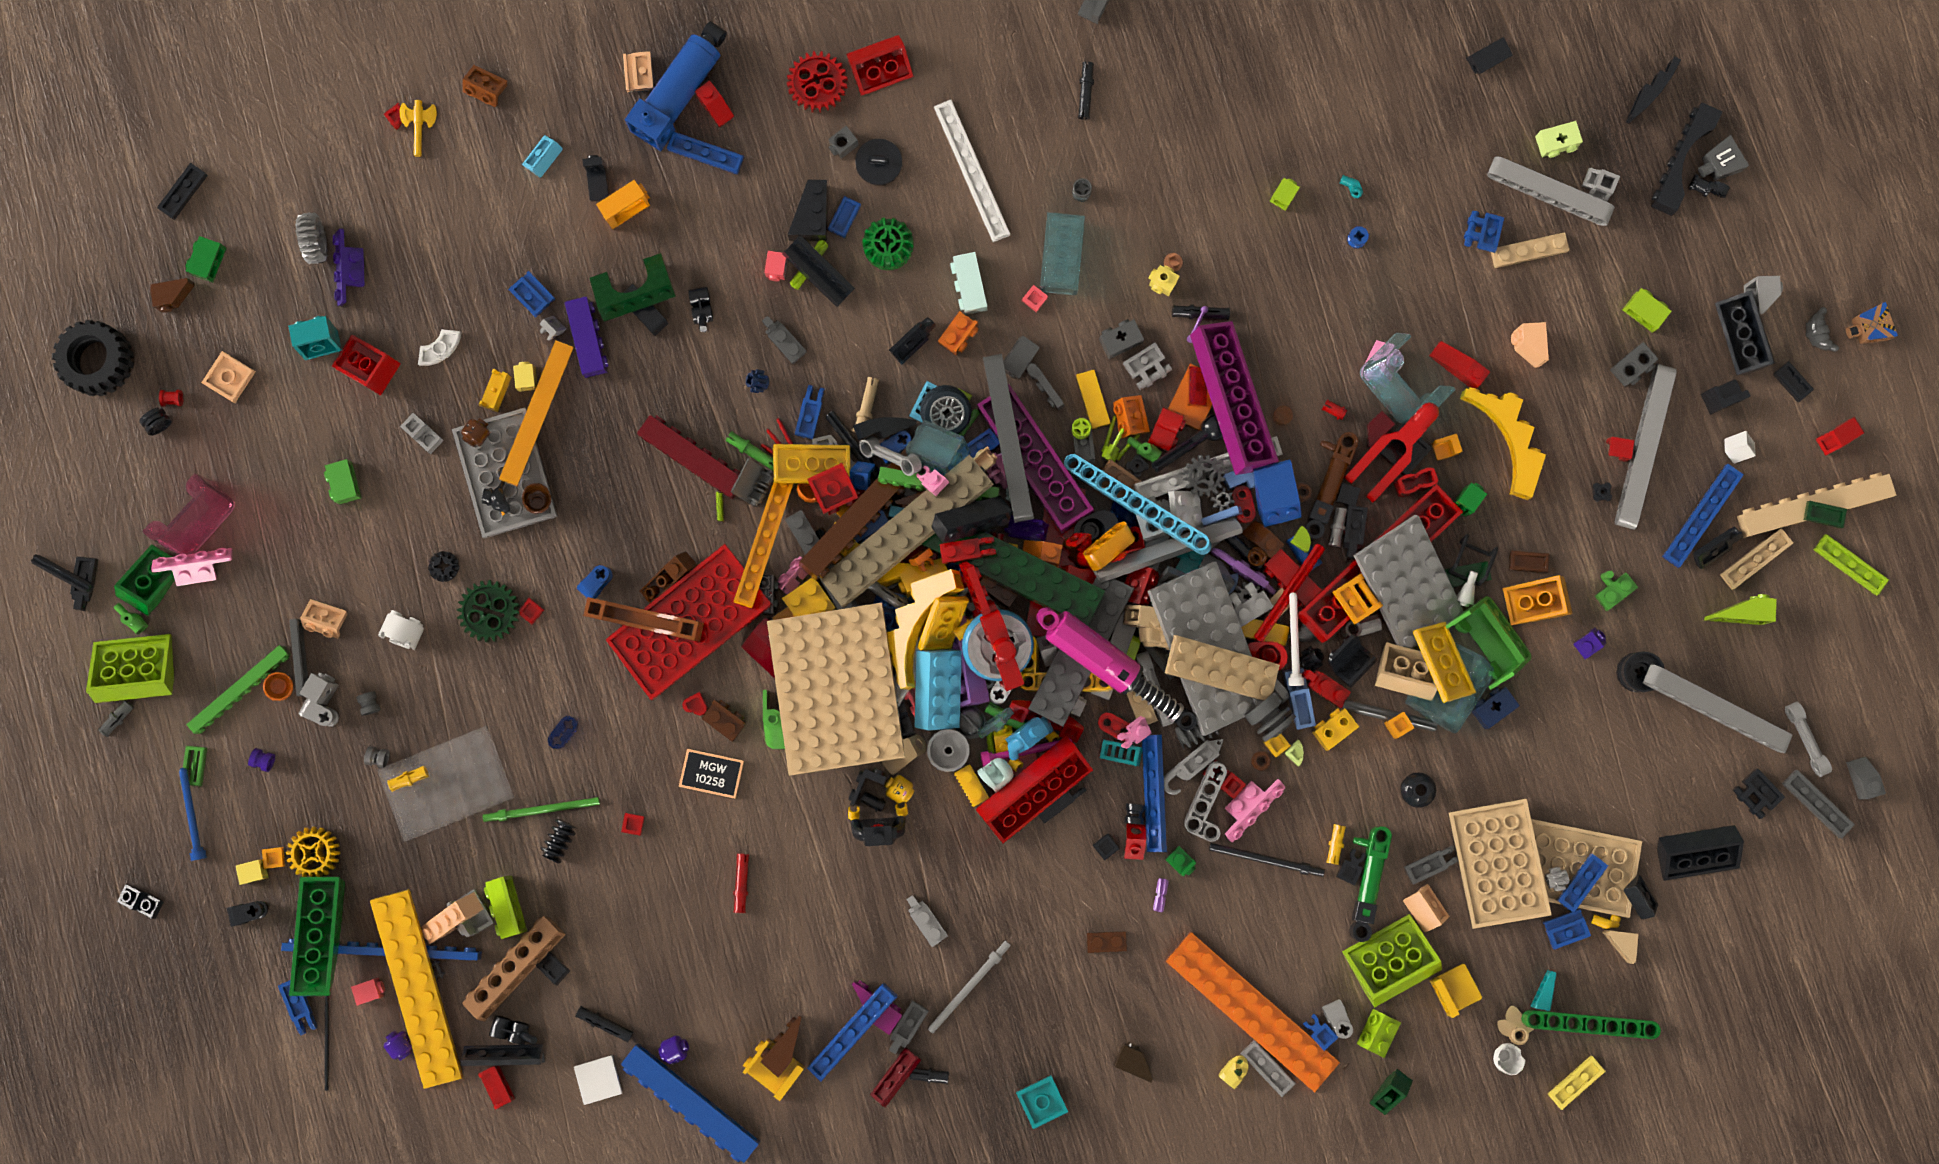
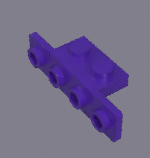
[332,229,365,306]

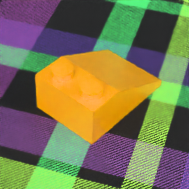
[1503,575,1573,626]

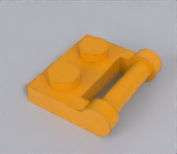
[1333,573,1383,625]

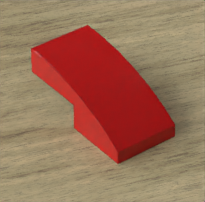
[1202,759,1246,799]

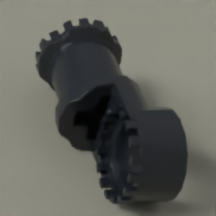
[1688,174,1730,198]

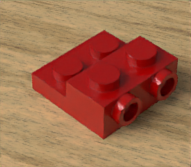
[807,462,859,515]

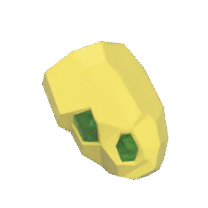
[1218,1056,1249,1089]

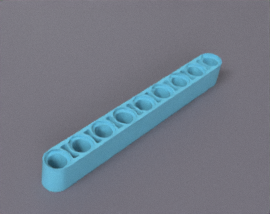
[1064,454,1212,555]

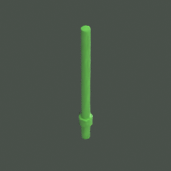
[483,797,600,822]

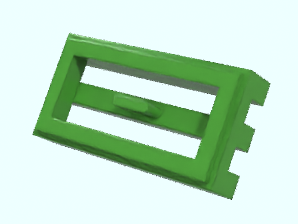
[180,746,207,786]

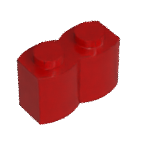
[1148,406,1186,451]
[1394,468,1439,497]

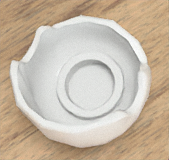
[1493,1043,1525,1075]

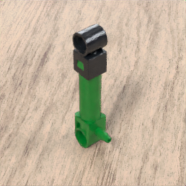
[1349,826,1392,942]

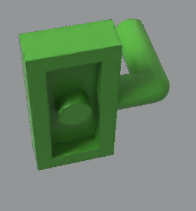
[1595,571,1638,611]

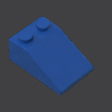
[1253,460,1302,527]

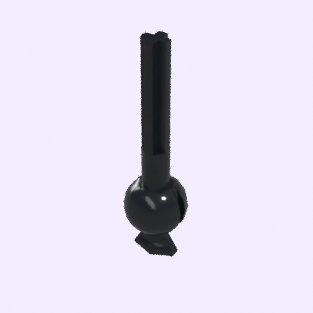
[1151,415,1223,473]

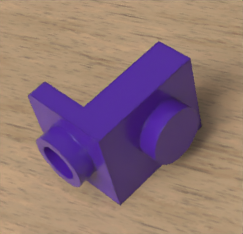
[1573,627,1607,659]

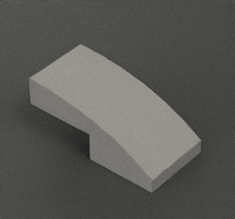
[400,413,444,454]

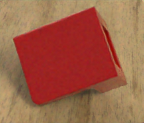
[1606,437,1634,462]

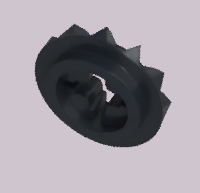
[428,551,459,582]

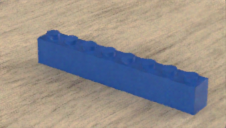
[621,1043,760,1163]

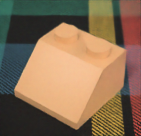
[1511,322,1549,368]

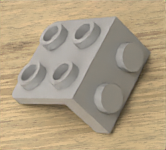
[447,889,495,937]

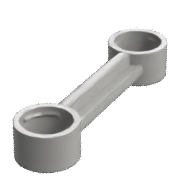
[859,436,922,476]
[1136,651,1174,727]
[1785,702,1832,777]

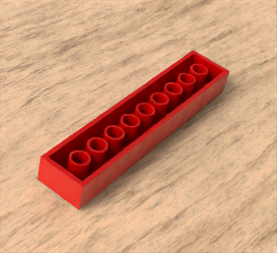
[1298,484,1463,643]

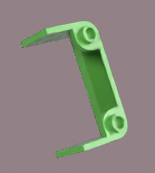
[1446,596,1531,690]
[763,690,785,749]

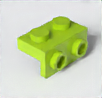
[1357,1009,1401,1058]

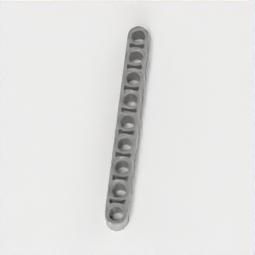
[1615,364,1677,530]
[1643,664,1793,753]

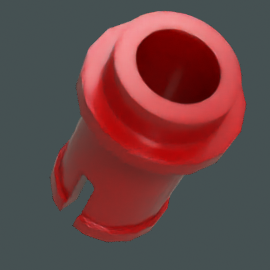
[1322,399,1347,420]

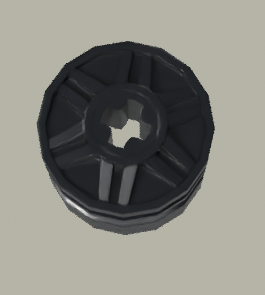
[1616,651,1665,692]

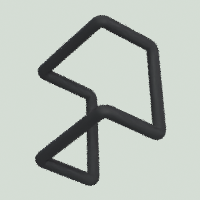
[1448,534,1498,586]

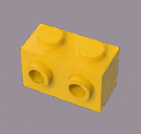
[1312,708,1359,751]

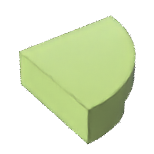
[1284,739,1304,767]

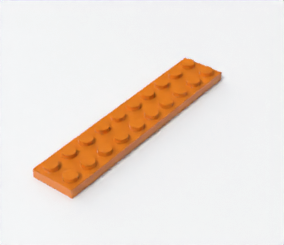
[1165,932,1340,1092]

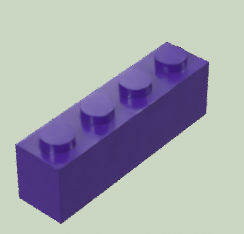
[564,296,609,378]

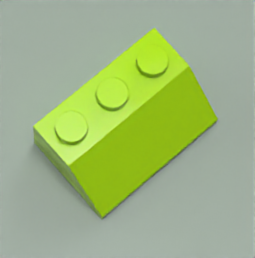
[484,875,527,939]

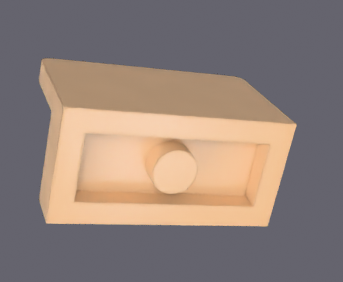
[1403,884,1450,933]

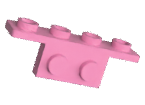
[151,548,233,586]
[1225,779,1285,842]

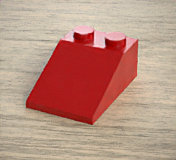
[332,335,401,396]

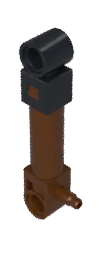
[1304,432,1359,541]

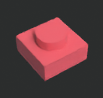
[1022,285,1048,313]

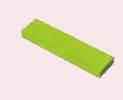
[1813,534,1889,595]

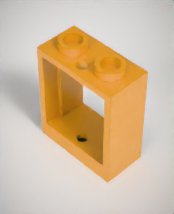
[596,180,650,230]

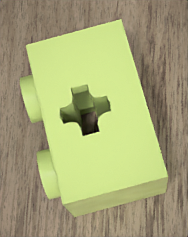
[1535,121,1583,158]

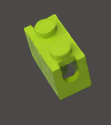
[1622,288,1672,333]

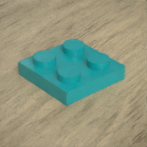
[1016,1075,1068,1129]

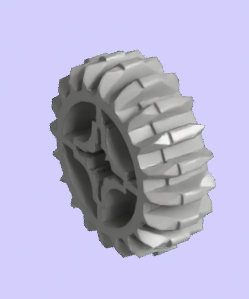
[295,212,328,264]

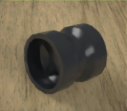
[1124,803,1145,825]

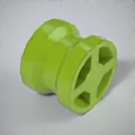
[1072,418,1091,440]

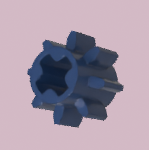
[745,369,769,393]

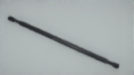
[324,996,329,1091]

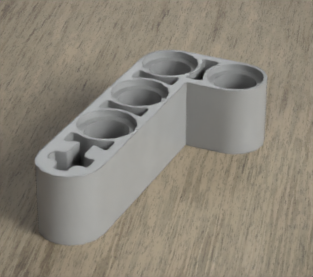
[1184,761,1227,842]

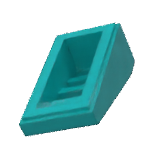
[1100,739,1143,766]
[1531,970,1557,1011]

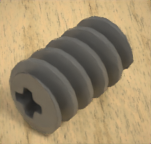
[1175,722,1219,749]

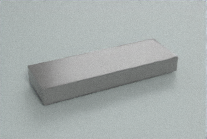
[1240,1040,1296,1097]

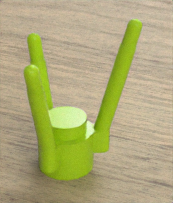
[1101,416,1140,462]

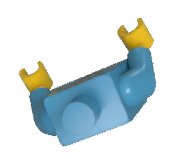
[1005,717,1060,772]

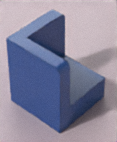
[850,461,875,490]

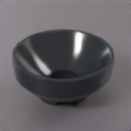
[1401,772,1437,808]

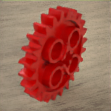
[787,51,848,112]

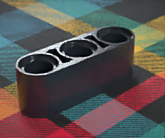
[622,284,669,336]

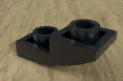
[117,884,164,919]

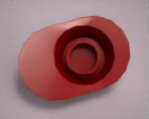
[1248,641,1288,671]

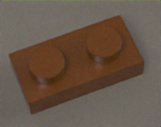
[1087,931,1127,953]

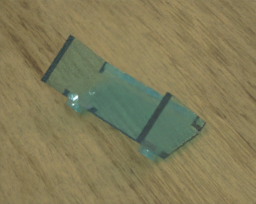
[1360,333,1456,424]

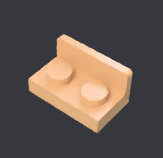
[300,599,347,639]

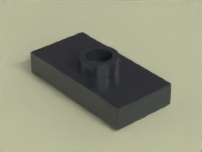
[1773,361,1814,402]
[536,951,570,986]

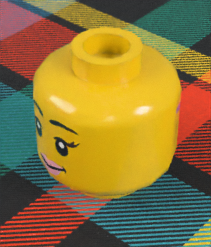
[885,775,914,804]

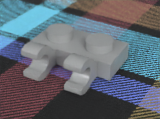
[1229,582,1274,627]

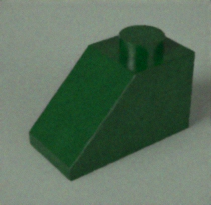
[1369,1069,1413,1115]

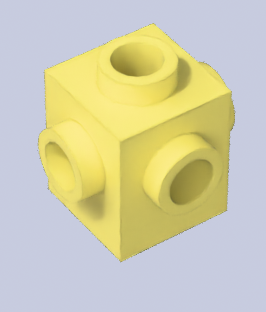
[1149,265,1180,296]

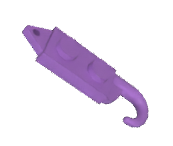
[1211,548,1276,595]

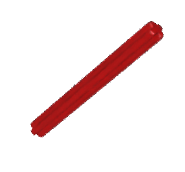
[1254,544,1325,642]

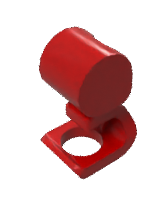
[1066,532,1092,567]

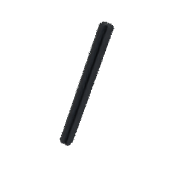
[826,411,901,505]

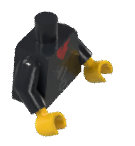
[848,803,908,846]

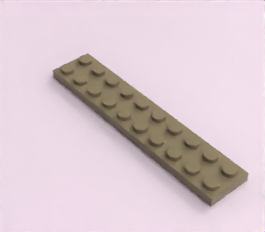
[820,455,994,608]

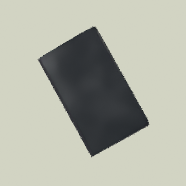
[1624,875,1658,920]

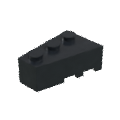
[788,180,828,241]

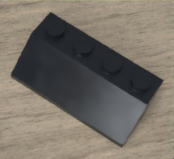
[1715,290,1775,375]
[1657,825,1744,881]

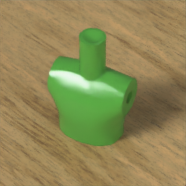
[1127,436,1162,462]
[114,603,149,634]

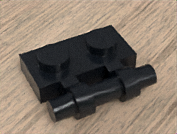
[1732,768,1785,819]

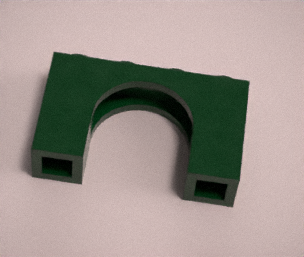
[589,253,676,322]

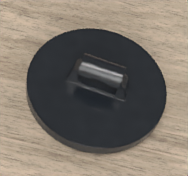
[855,139,902,185]

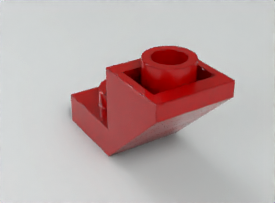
[1816,416,1865,456]

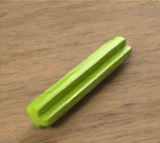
[790,240,828,290]

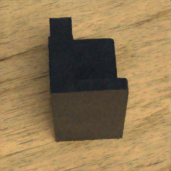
[1700,379,1751,415]

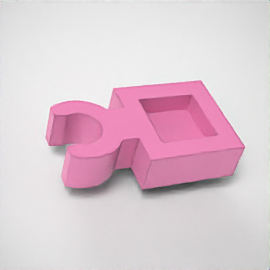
[916,466,949,496]
[1117,716,1152,749]

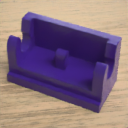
[1004,515,1049,542]

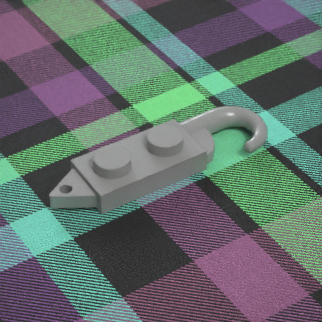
[1164,739,1223,795]

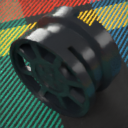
[139,407,172,436]

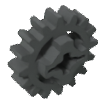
[1183,455,1225,496]

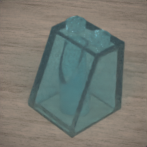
[906,420,971,476]

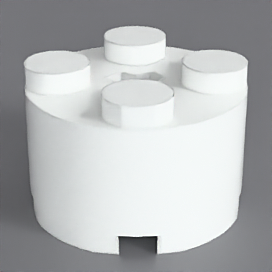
[378,610,424,650]

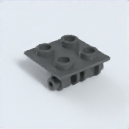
[731,458,774,507]

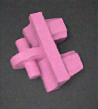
[987,453,1008,490]

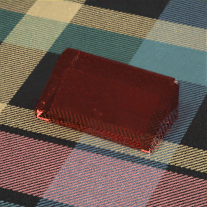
[1187,366,1207,407]

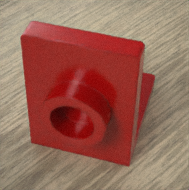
[1124,823,1146,860]

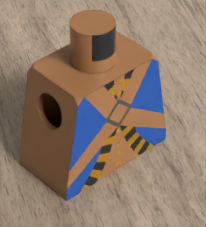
[1846,302,1898,344]

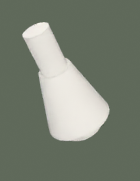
[1457,571,1478,607]

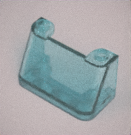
[1405,643,1494,733]

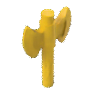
[400,100,437,157]

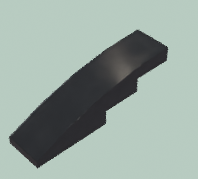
[1626,56,1681,124]

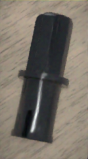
[909,1068,949,1085]

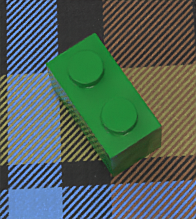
[185,236,227,283]
[1453,483,1487,518]

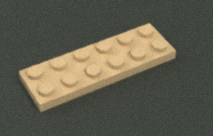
[1165,635,1280,701]

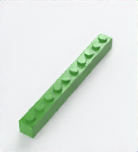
[878,467,999,501]
[186,645,291,734]

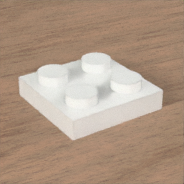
[1168,491,1203,529]

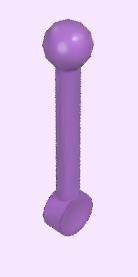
[1187,306,1208,343]

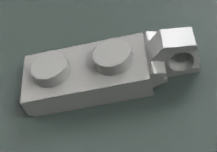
[906,895,948,947]

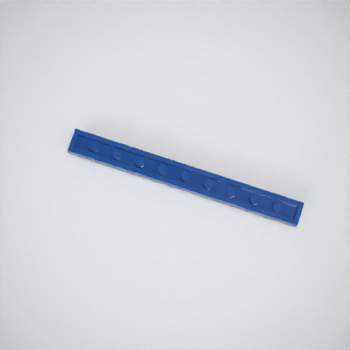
[281,938,482,961]

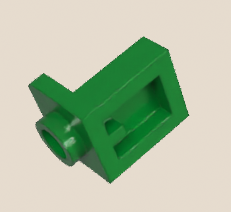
[1165,846,1197,876]

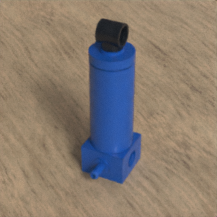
[624,21,727,152]

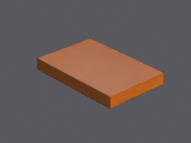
[1168,363,1212,431]

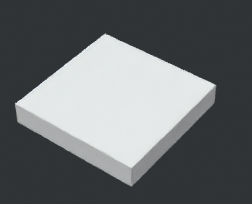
[574,1055,623,1105]

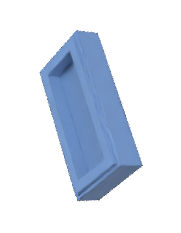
[1201,506,1243,526]

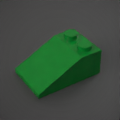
[114,544,175,616]

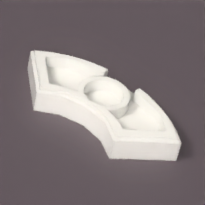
[418,329,462,366]

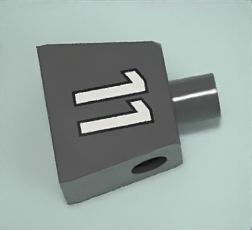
[1698,135,1749,181]

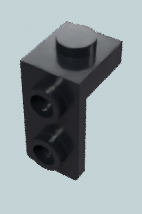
[582,155,609,202]

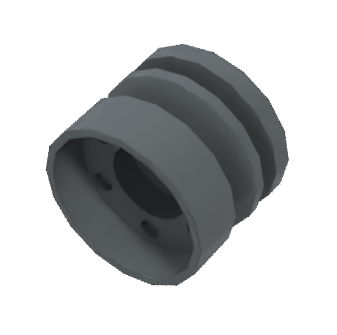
[1245,691,1296,742]

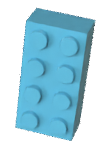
[915,649,962,730]

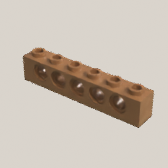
[462,916,566,1022]

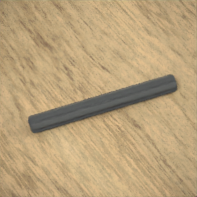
[1343,700,1437,731]

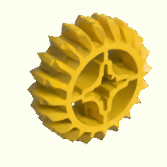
[286,827,340,877]

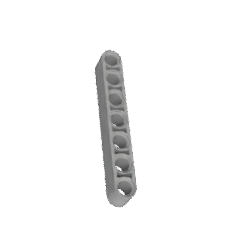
[1487,157,1615,226]

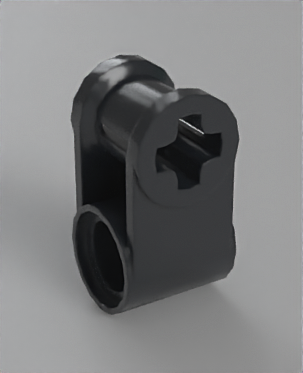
[226,901,268,927]

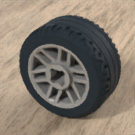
[920,385,972,437]

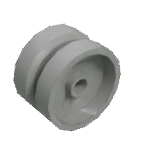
[927,729,970,772]

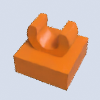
[908,548,934,572]

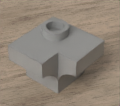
[1582,168,1620,202]

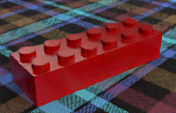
[975,736,1093,844]

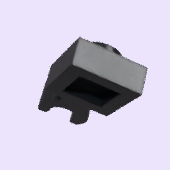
[1336,849,1366,886]

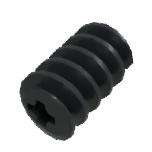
[540,819,578,864]

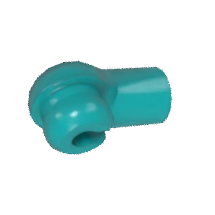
[1339,175,1363,198]

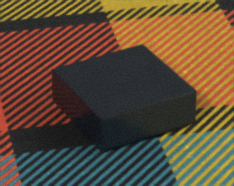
[1336,483,1361,506]
[1093,833,1120,861]

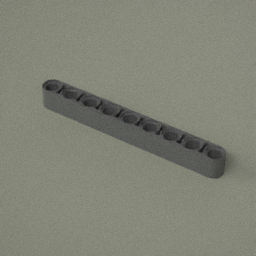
[983,354,1034,523]

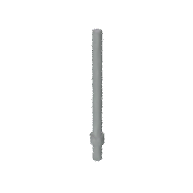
[927,940,1011,1034]

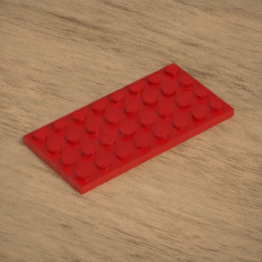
[605,544,773,700]

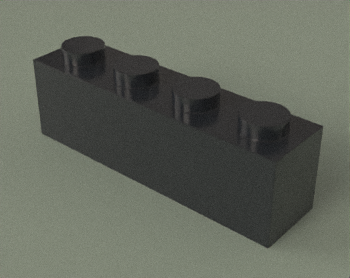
[931,495,1012,543]

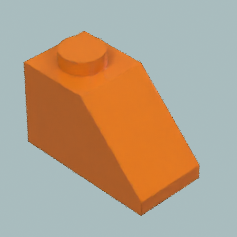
[1023,540,1063,566]

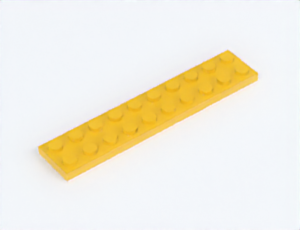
[370,889,463,1089]

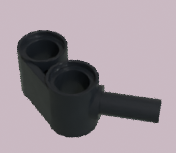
[688,287,713,332]
[489,1015,537,1045]

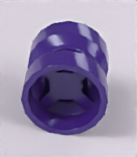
[248,748,275,772]

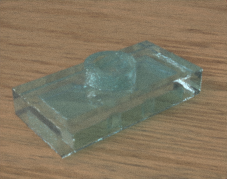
[977,707,1014,738]

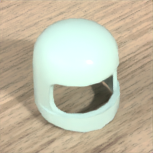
[977,758,1014,792]

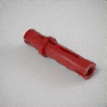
[733,854,749,913]

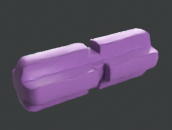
[1153,878,1169,912]

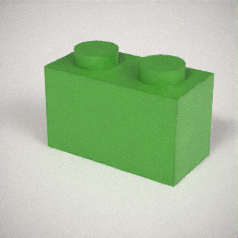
[324,459,362,505]

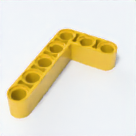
[1020,636,1113,692]

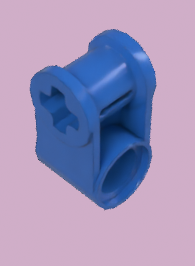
[880,431,912,464]
[576,565,613,599]

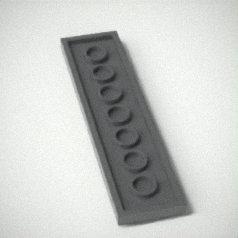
[1028,577,1134,727]

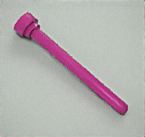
[980,738,1072,767]

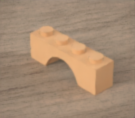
[421,892,484,945]

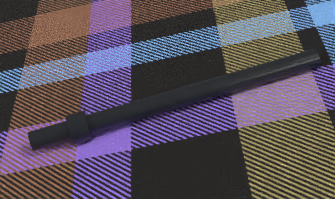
[1209,843,1325,877]

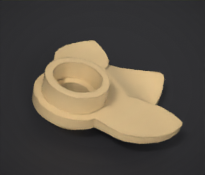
[1497,1006,1536,1045]

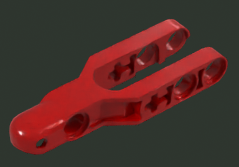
[1344,402,1439,503]

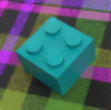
[288,316,342,360]

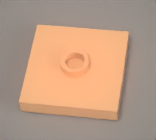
[201,351,256,403]

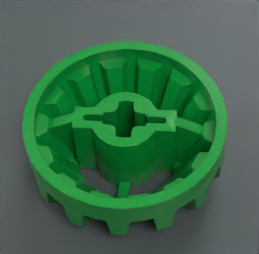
[862,217,914,270]

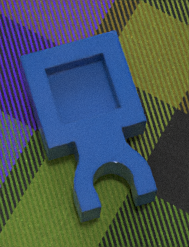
[1303,1014,1339,1051]

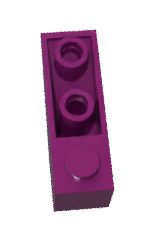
[852,980,903,1035]

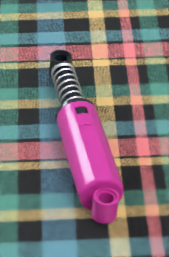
[1037,607,1197,731]

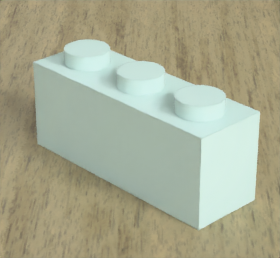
[950,252,987,315]

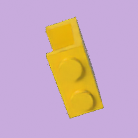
[743,1039,805,1101]

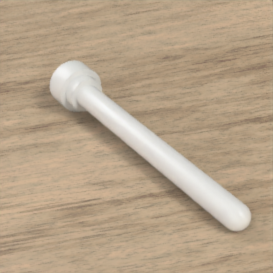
[1288,592,1304,686]

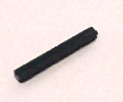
[31,554,94,594]

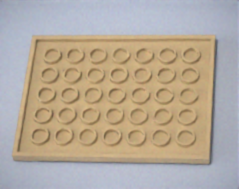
[767,603,905,776]

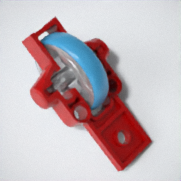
[959,561,1034,691]

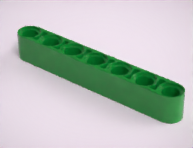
[1521,1010,1661,1039]

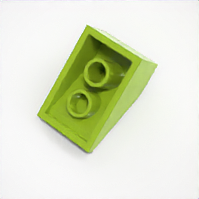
[1704,594,1777,625]

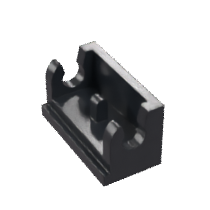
[1466,37,1513,74]

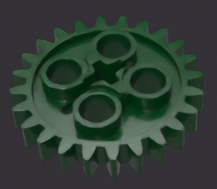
[456,580,520,643]

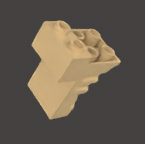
[1123,605,1169,650]

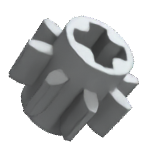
[1210,488,1235,512]
[1545,867,1569,892]

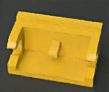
[479,369,512,412]

